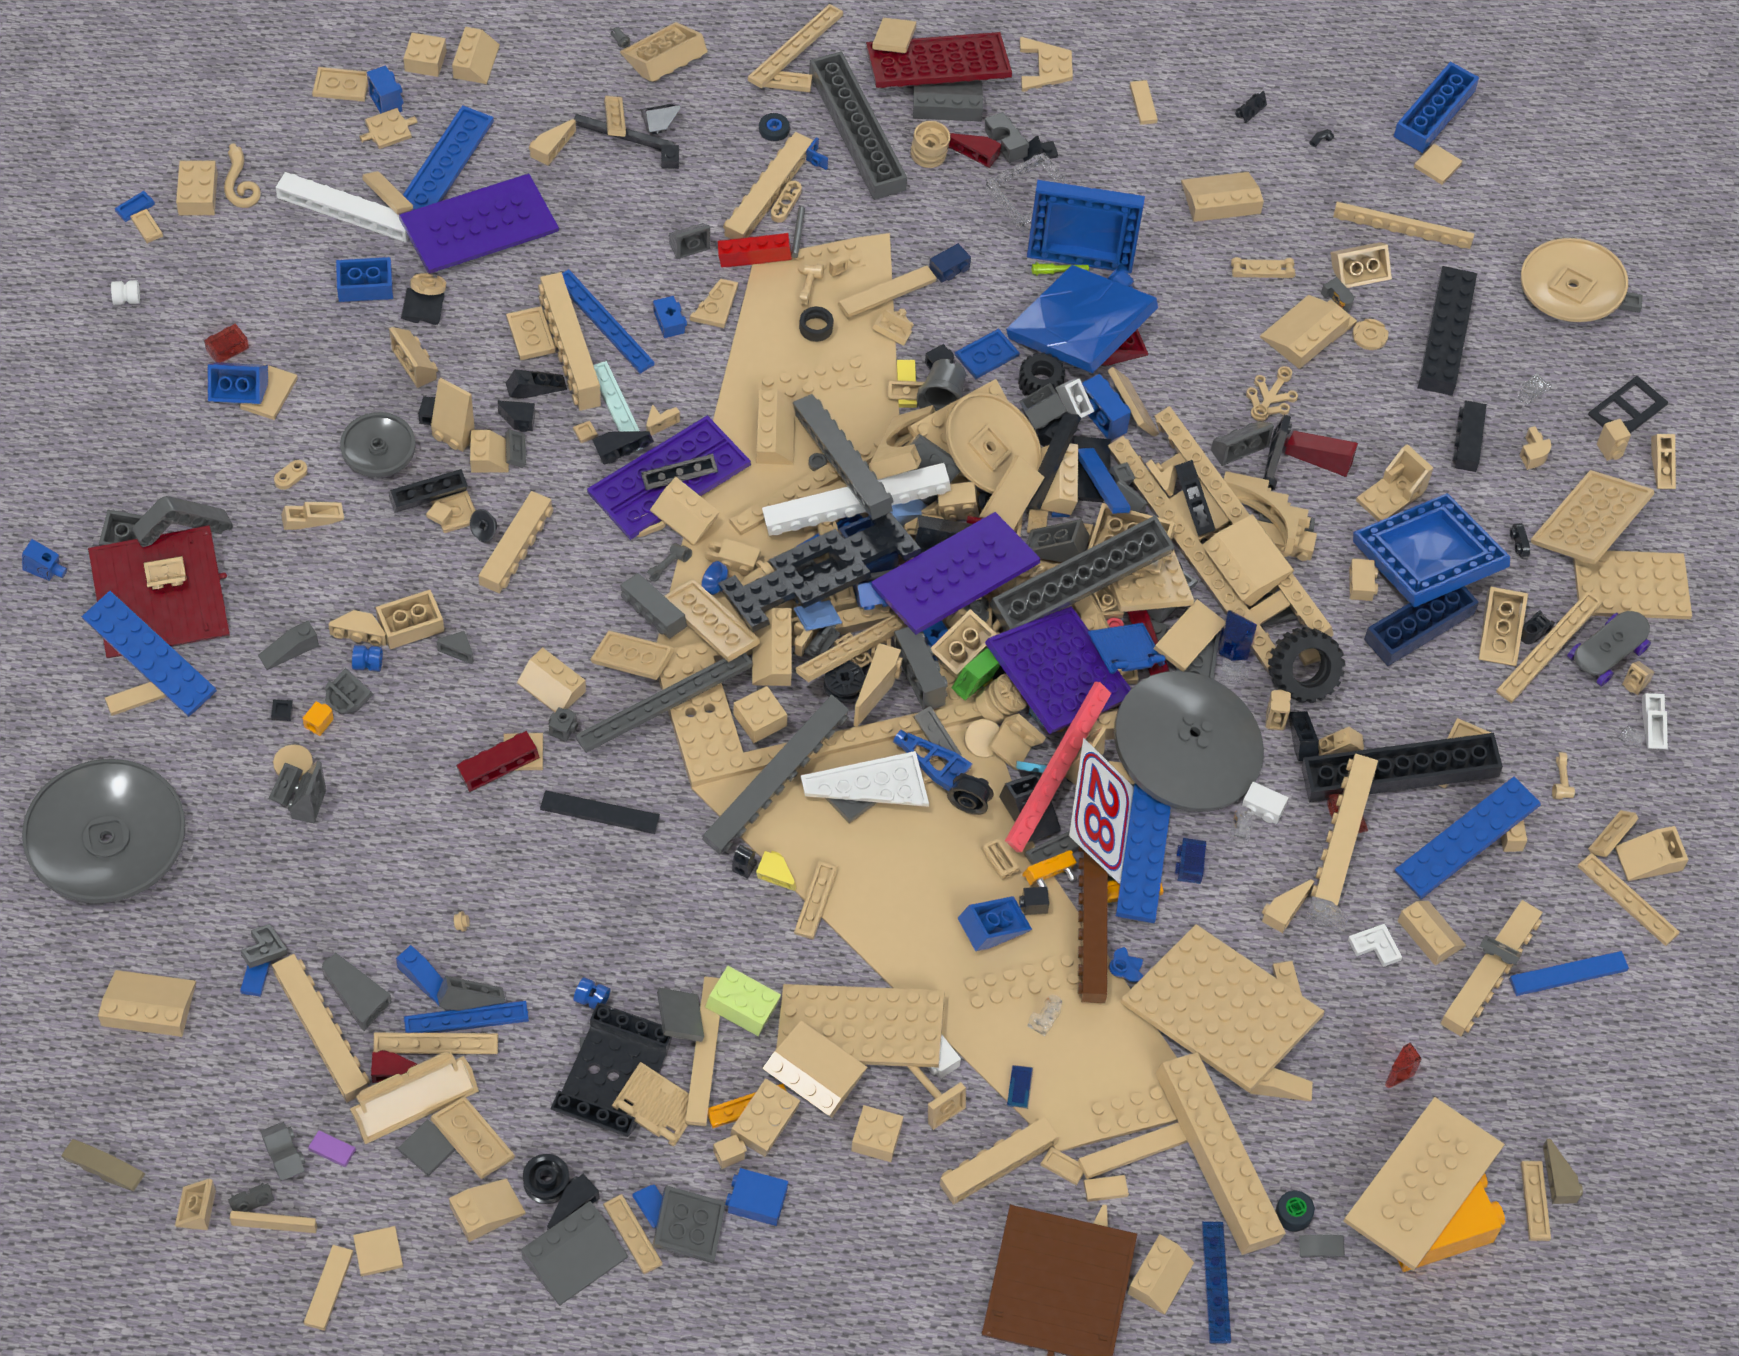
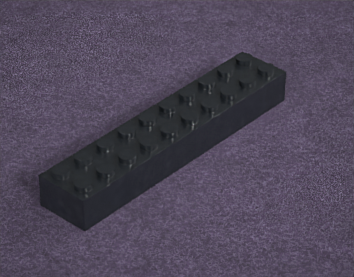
[1301,733,1503,803]

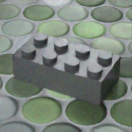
[894,627,948,710]

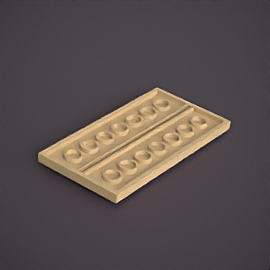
[1343,1097,1505,1270]

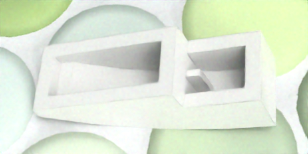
[1642,693,1668,749]

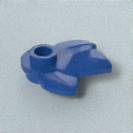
[1109,947,1144,982]

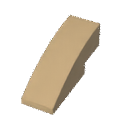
[281,502,344,530]

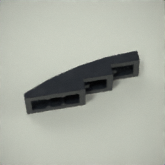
[1175,460,1216,536]

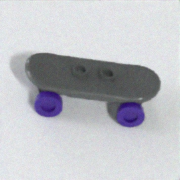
[1567,611,1651,687]

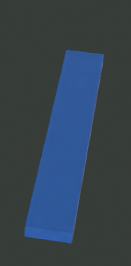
[1078,448,1131,514]
[1509,951,1629,996]
[404,1001,529,1033]

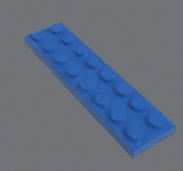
[403,105,494,210]
[81,591,217,717]
[1395,776,1541,899]
[1115,783,1171,924]

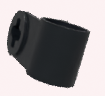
[1521,610,1555,644]

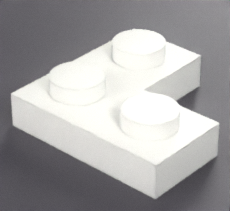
[1348,924,1402,967]

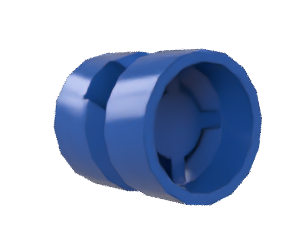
[352,645,383,672]
[573,977,611,1010]

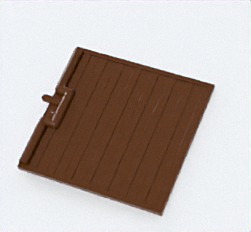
[981,1204,1138,1356]

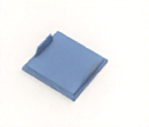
[794,600,842,631]

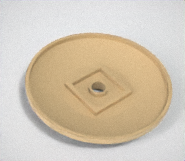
[1521,238,1628,322]
[946,393,1042,494]

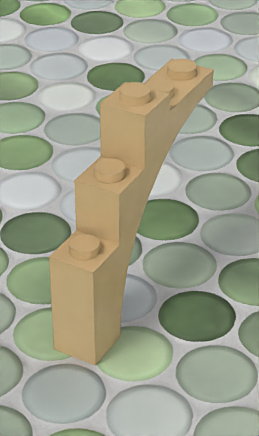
[1224,471,1311,554]

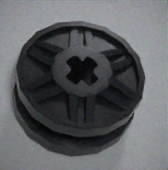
[824,660,865,703]

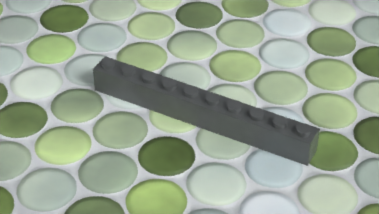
[793,394,894,520]
[702,694,849,854]

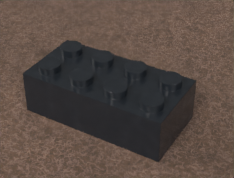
[913,515,973,557]

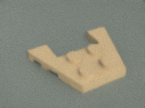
[1020,37,1073,92]

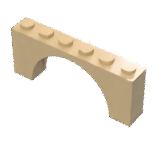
[869,405,936,480]

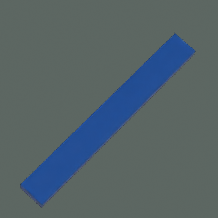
[562,269,654,373]

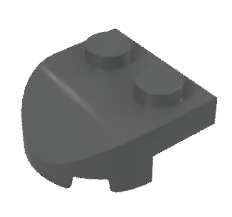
[325,668,373,714]

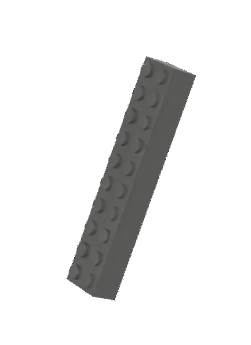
[809,51,907,200]
[990,515,1175,632]

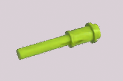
[1032,262,1089,276]

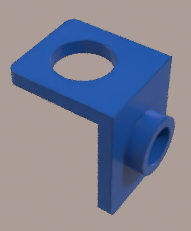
[806,137,828,170]

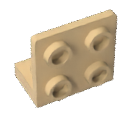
[989,713,1046,770]

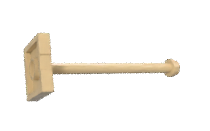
[907,1066,966,1130]

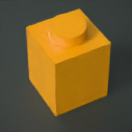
[302,701,334,736]

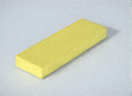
[897,360,917,408]

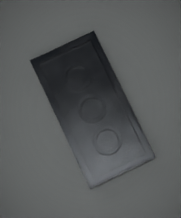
[1074,436,1111,503]

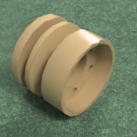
[910,121,950,168]
[976,674,1027,725]

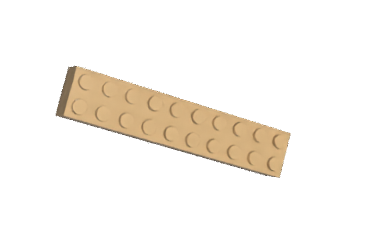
[1155,1052,1286,1255]

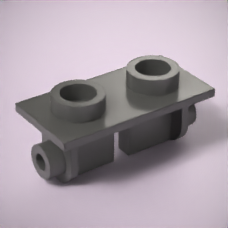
[804,625,840,658]
[228,1183,275,1212]

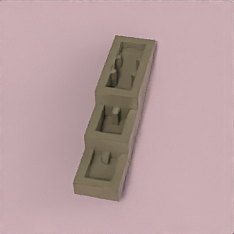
[61,1139,145,1192]

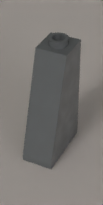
[322,952,392,1031]

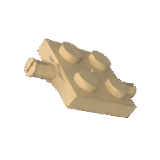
[359,108,417,149]

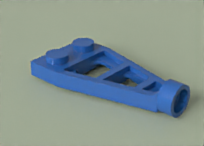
[893,730,972,791]

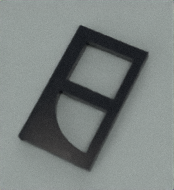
[1588,376,1668,433]

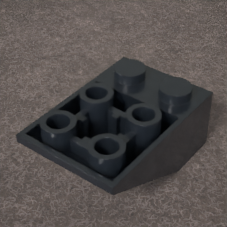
[999,773,1061,842]

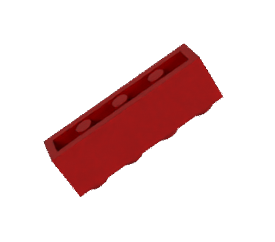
[718,233,792,267]

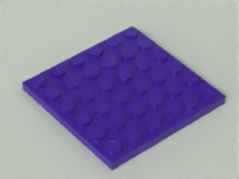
[985,606,1131,734]

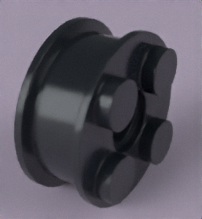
[947,773,994,815]
[523,1154,570,1204]

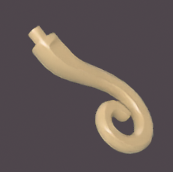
[224,143,261,208]

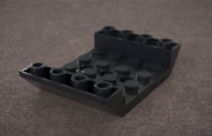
[551,1002,672,1137]

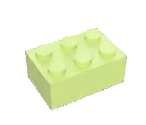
[705,966,781,1036]

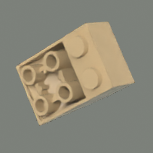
[1615,826,1689,881]

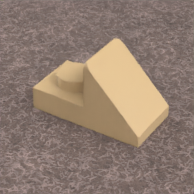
[646,405,680,436]
[1146,459,1178,497]

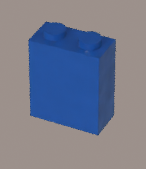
[725,1168,788,1226]

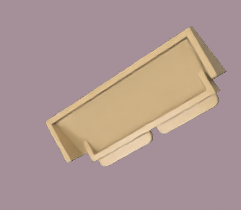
[350,1052,479,1144]

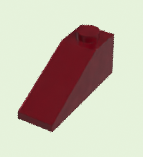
[949,133,1001,168]
[371,1050,418,1083]

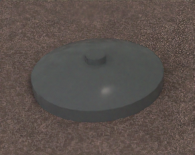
[340,412,416,477]

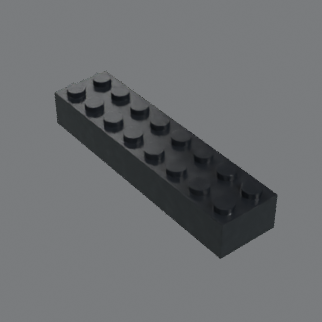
[1417,266,1477,396]

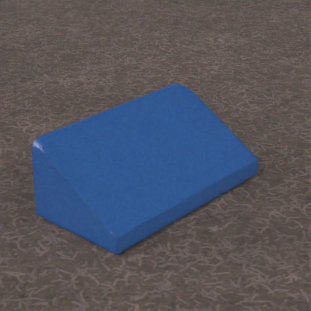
[632,1185,662,1229]

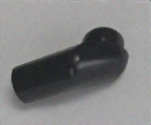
[1309,129,1334,147]

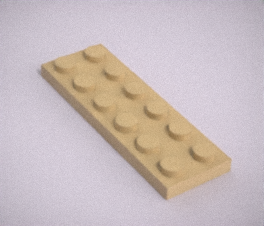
[665,579,760,662]

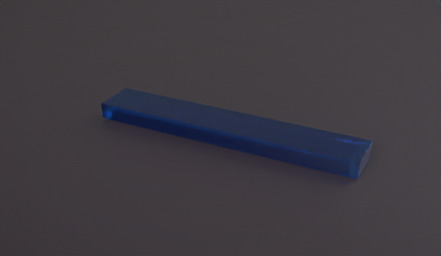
[1202,1221,1231,1343]

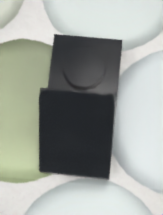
[1023,136,1058,164]

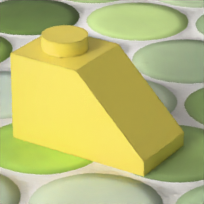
[756,851,796,891]

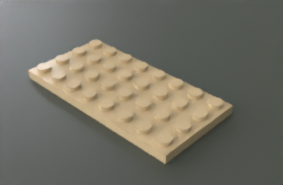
[776,984,945,1068]

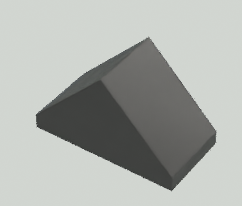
[436,631,474,664]

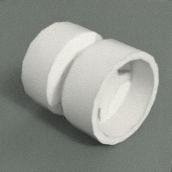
[111,280,140,305]

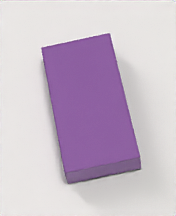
[308,1130,356,1167]

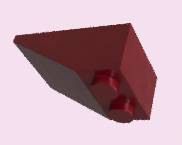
[1102,329,1149,366]

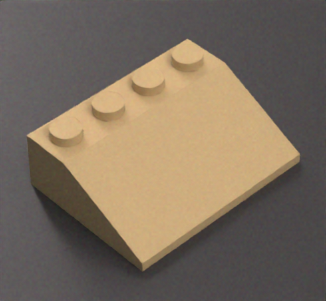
[620,22,707,82]
[1181,172,1264,222]
[1260,295,1350,369]
[1088,503,1175,574]
[1202,514,1294,607]
[98,970,196,1037]
[763,1021,868,1118]

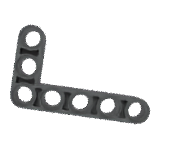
[132,496,233,547]

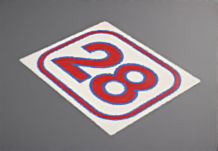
[1069,738,1134,884]

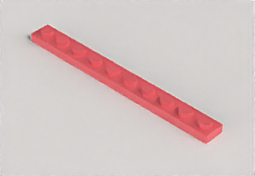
[1005,682,1111,853]

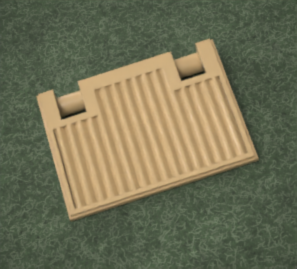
[612,1062,689,1146]

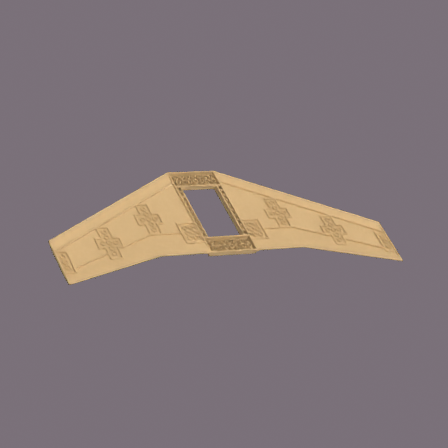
[657,233,1178,1152]

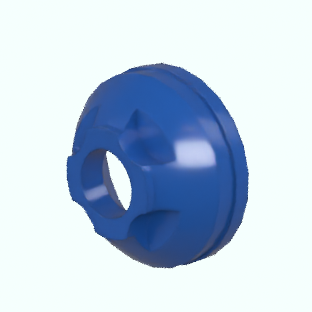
[701,561,729,595]

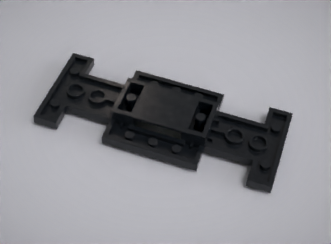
[718,512,921,632]

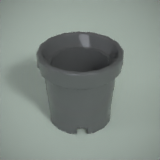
[916,359,966,411]

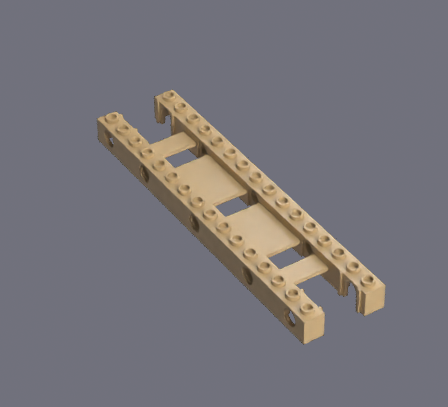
[1108,406,1334,674]

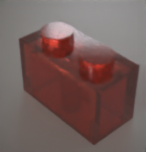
[204,323,249,363]

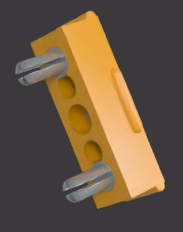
[1022,850,1077,890]

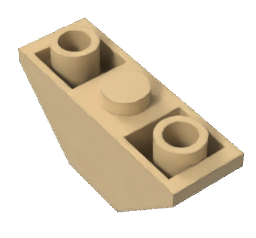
[329,610,387,646]

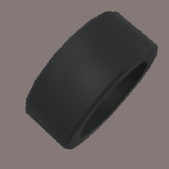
[799,306,834,342]

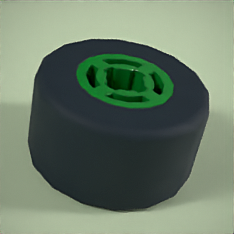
[1275,1190,1315,1232]

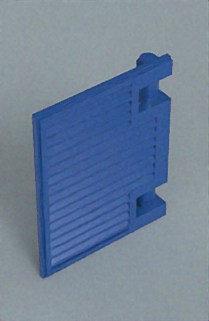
[1088,623,1166,674]

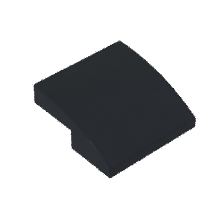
[401,288,445,325]

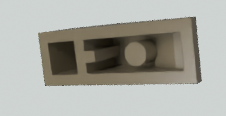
[1543,1139,1583,1204]

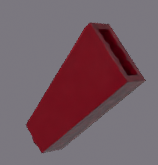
[1284,431,1358,477]

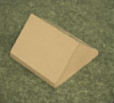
[175,1179,216,1230]

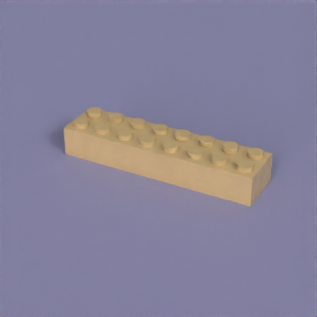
[538,272,601,411]

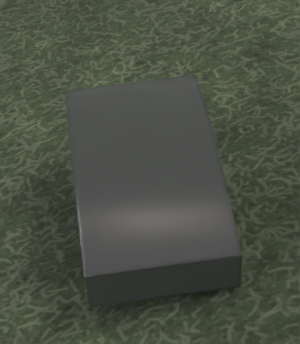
[1299,1235,1345,1258]

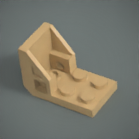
[1356,444,1433,522]

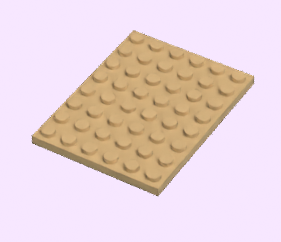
[1121,924,1324,1093]

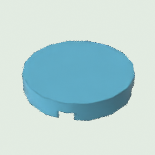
[1016,761,1047,773]

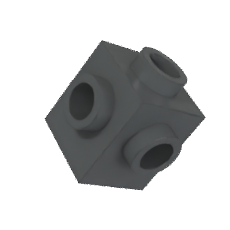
[549,707,578,742]

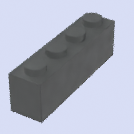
[620,573,687,639]

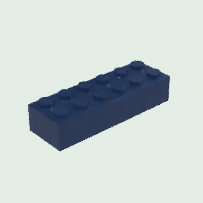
[1364,586,1479,666]

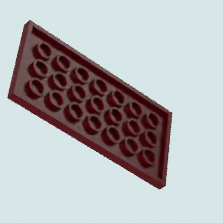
[866,32,1012,88]

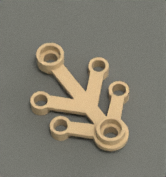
[1246,366,1298,421]

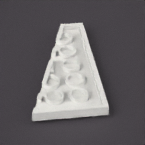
[801,751,929,807]

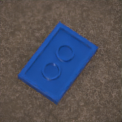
[955,328,1020,380]

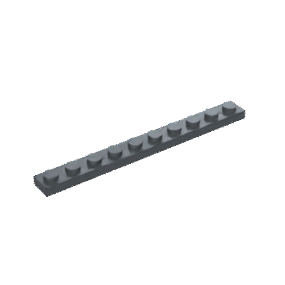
[576,653,753,753]

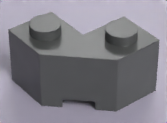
[260,1121,306,1181]

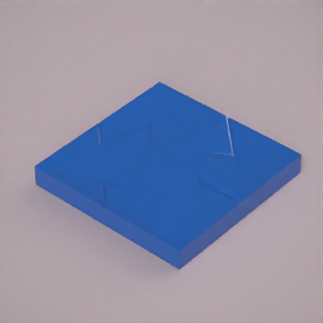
[1027,180,1145,274]
[1006,265,1158,373]
[1353,493,1510,607]

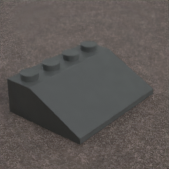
[913,80,983,122]
[521,1201,628,1306]

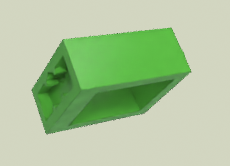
[951,648,1001,701]

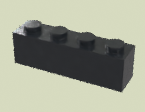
[1452,400,1487,472]
[389,469,468,513]

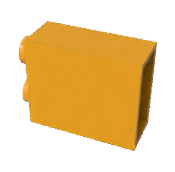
[1397,1173,1505,1272]

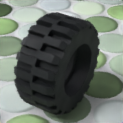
[1268,627,1346,703]

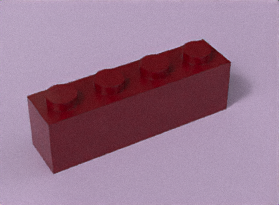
[456,731,540,792]

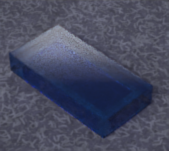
[1007,1065,1033,1109]

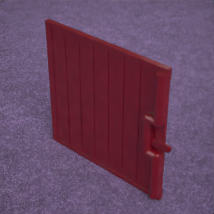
[88,525,230,658]

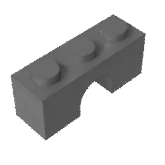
[985,112,1029,163]

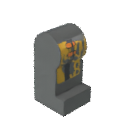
[1321,277,1354,312]

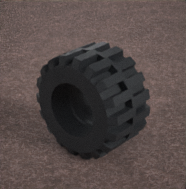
[1018,352,1065,396]

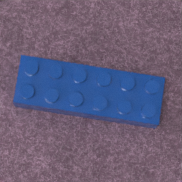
[1393,61,1479,153]

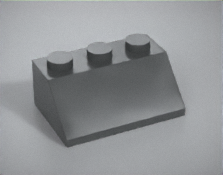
[1211,421,1274,466]

